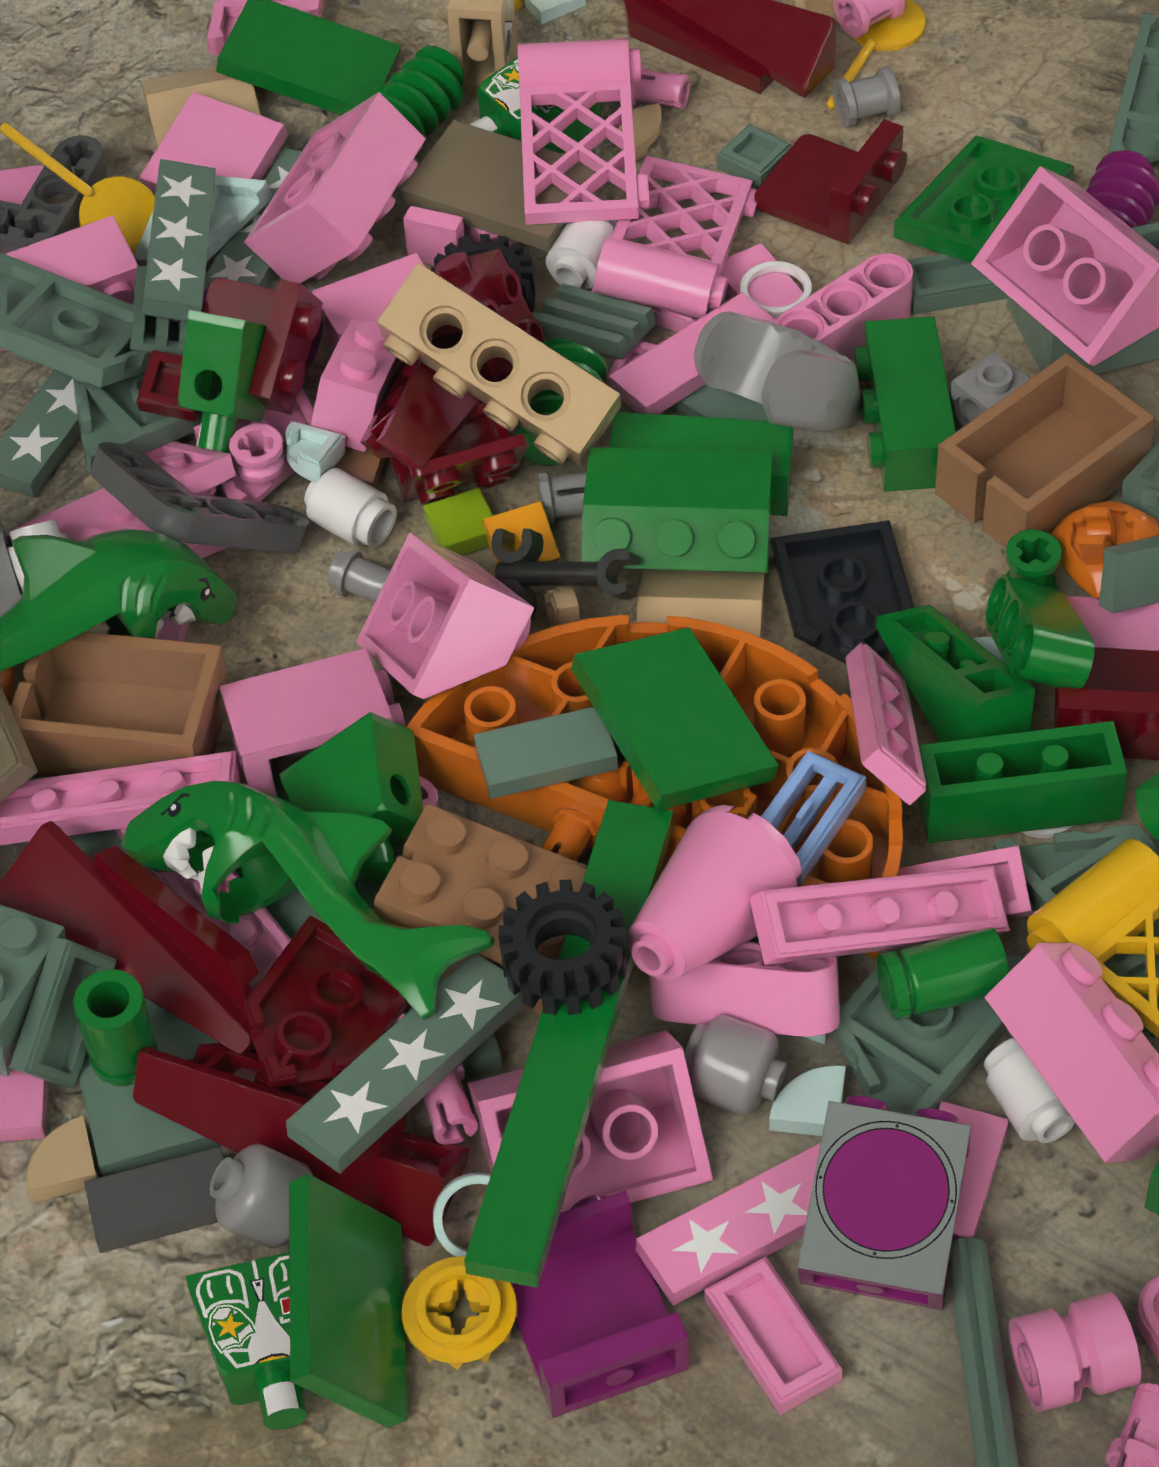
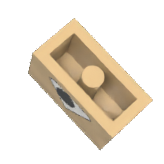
[447,0,518,94]

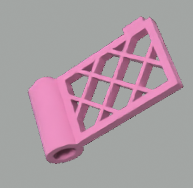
[518,38,650,225]
[594,156,757,318]

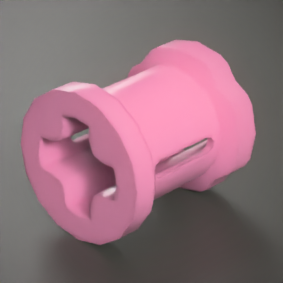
[834,0,905,38]

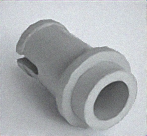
[327,549,391,602]

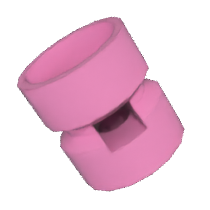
[1008,1291,1142,1413]

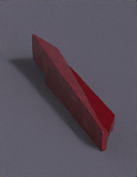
[622,0,836,98]
[360,332,482,468]
[0,821,259,1054]
[133,1043,470,1246]

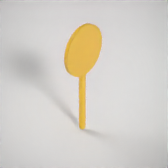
[827,0,926,109]
[0,123,155,256]

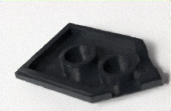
[770,520,915,664]

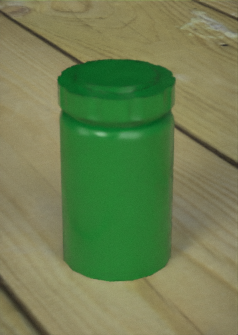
[877,927,1010,1021]
[73,969,158,1086]

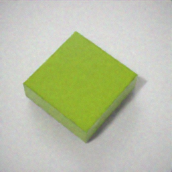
[423,487,493,555]

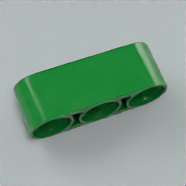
[985,575,1094,689]

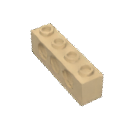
[377,262,621,466]

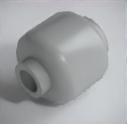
[684,1014,788,1115]
[209,1144,313,1249]

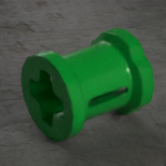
[1005,529,1062,589]

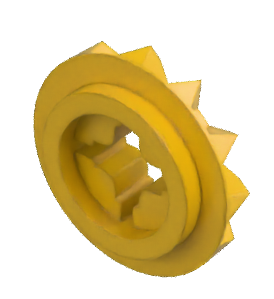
[402,1256,518,1370]

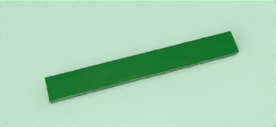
[464,800,674,1288]

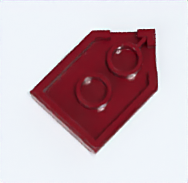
[242,915,410,1088]

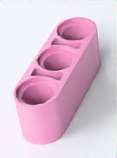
[776,253,913,360]
[649,941,840,1037]

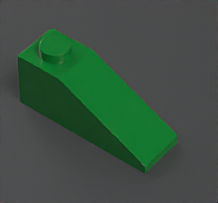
[876,604,1035,742]

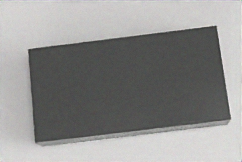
[84,1146,224,1253]

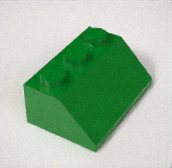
[581,447,772,575]

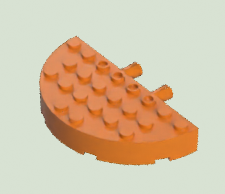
[406,615,903,959]

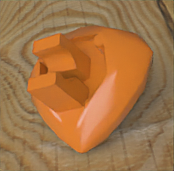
[1051,501,1159,600]

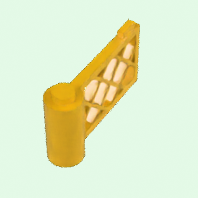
[1027,838,1159,1039]

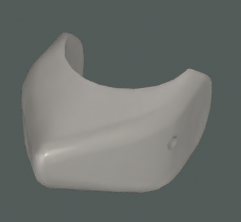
[694,312,861,433]

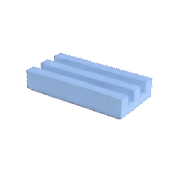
[761,751,866,886]

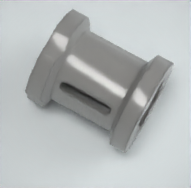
[832,67,901,128]
[537,468,587,525]

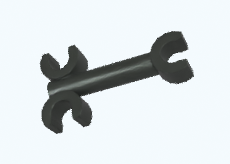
[491,529,641,618]

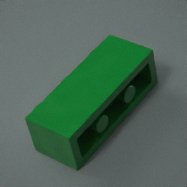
[854,316,956,492]
[609,412,794,516]
[917,721,1128,844]

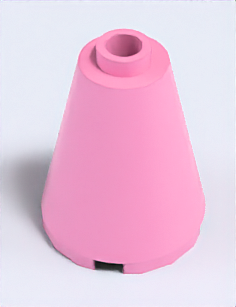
[627,805,803,981]

